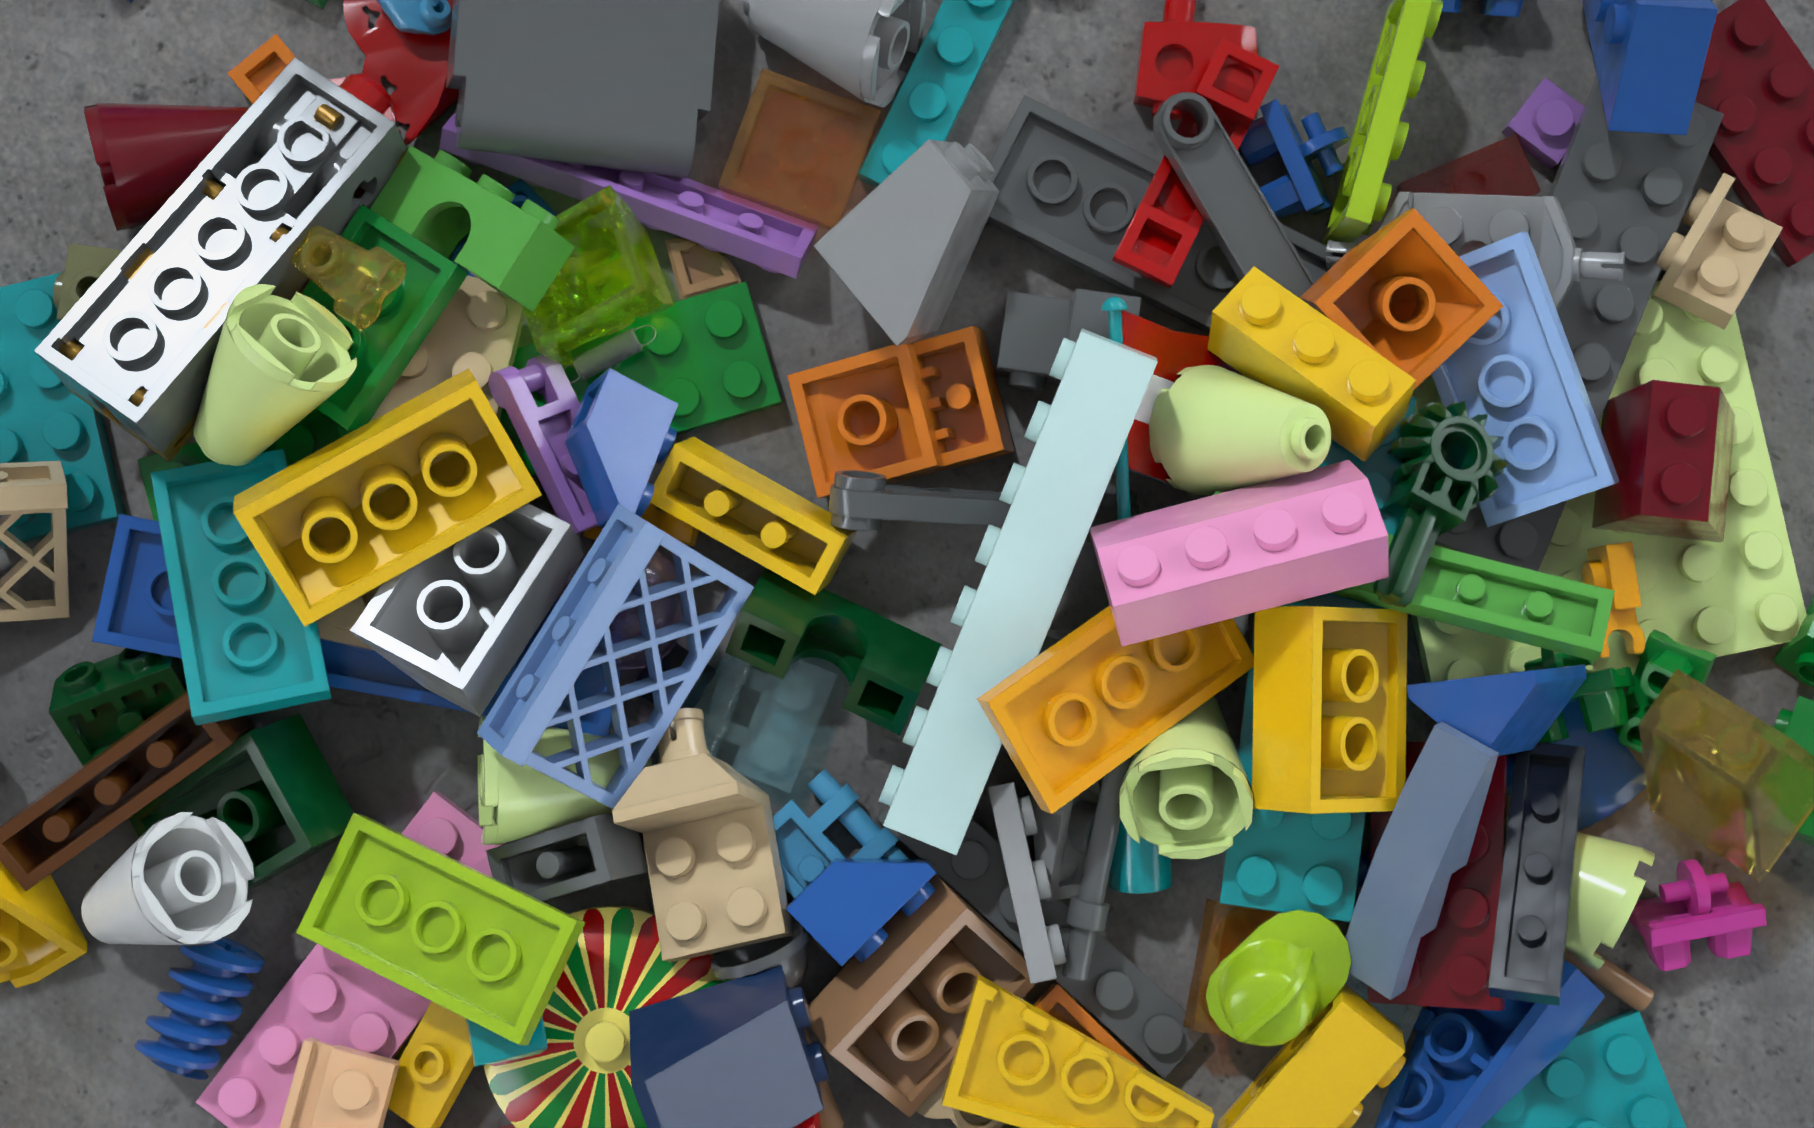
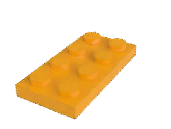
[977,605,1254,814]

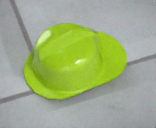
[1206,909,1351,1046]

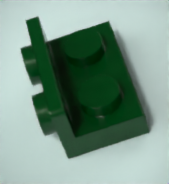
[48,648,187,766]

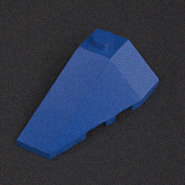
[1374,959,1605,1128]

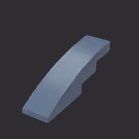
[1346,721,1499,1000]

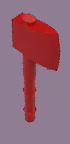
[1133,0,1258,120]

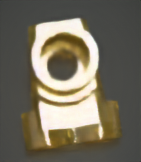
[291,225,406,329]

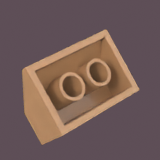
[808,874,1036,1118]

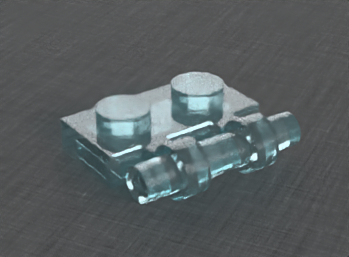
[703,655,838,793]

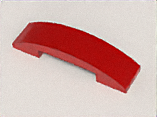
[1112,38,1279,289]

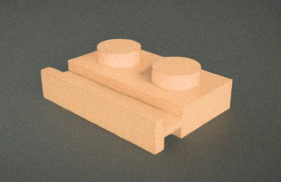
[279,1037,401,1128]

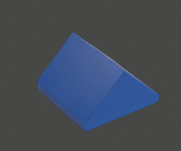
[1407,664,1587,756]

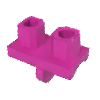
[1628,859,1767,971]

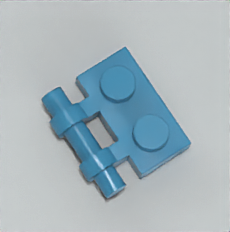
[773,769,909,898]

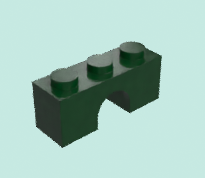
[725,568,942,735]

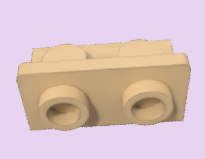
[1654,173,1783,330]

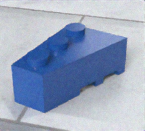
[1582,0,1718,136]

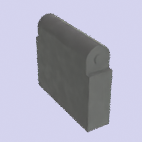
[446,0,719,178]

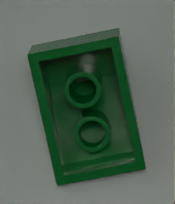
[129,713,354,892]

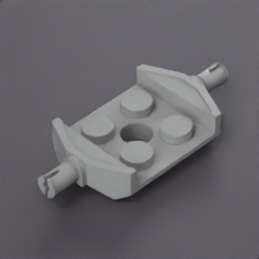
[1326,192,1625,311]

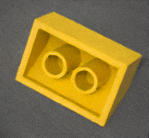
[1252,606,1408,814]

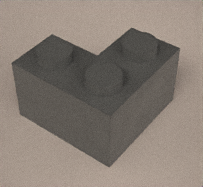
[995,288,1141,392]

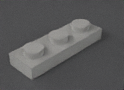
[988,782,1066,985]

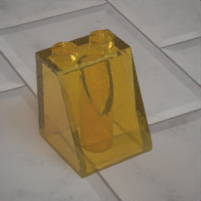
[1639,669,1814,883]

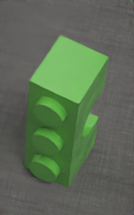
[370,146,575,312]

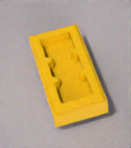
[388,1001,474,1128]

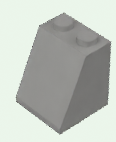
[813,139,1000,346]

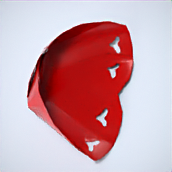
[343,0,459,146]

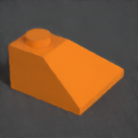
[1300,208,1503,390]

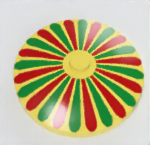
[484,905,725,1128]

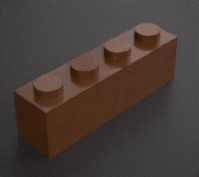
[0,691,253,892]

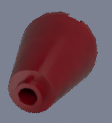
[84,103,248,231]

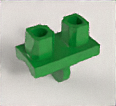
[1614,629,1717,761]
[1524,648,1635,743]

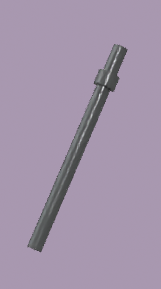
[1062,755,1134,981]

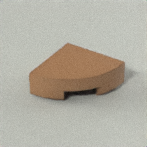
[664,238,742,300]

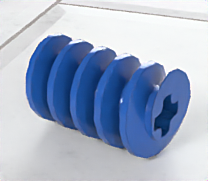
[134,937,265,1080]

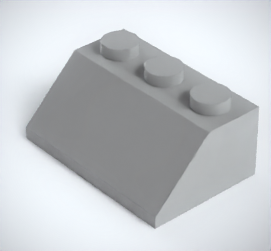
[351,503,584,717]

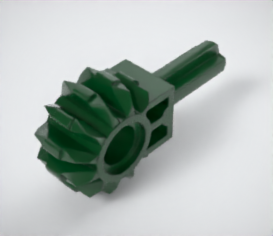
[1373,401,1508,608]

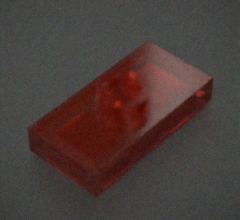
[1396,134,1541,196]

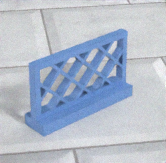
[477,504,754,809]

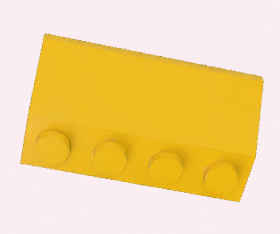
[233,368,542,627]

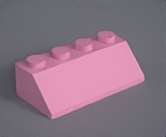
[1089,460,1389,647]

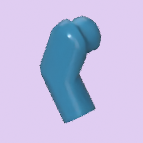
[376,0,452,36]

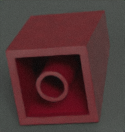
[1592,380,1735,542]

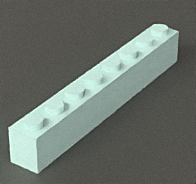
[879,328,1158,855]

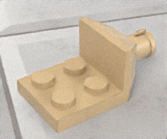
[612,708,793,963]

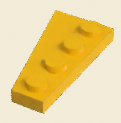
[942,974,1215,1128]

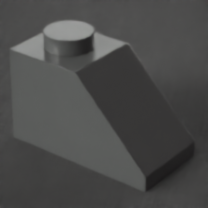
[486,813,648,902]

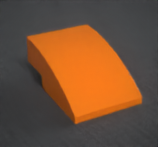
[787,326,1015,498]

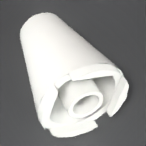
[81,812,254,945]

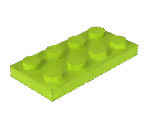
[1322,0,1443,245]
[296,813,585,1045]

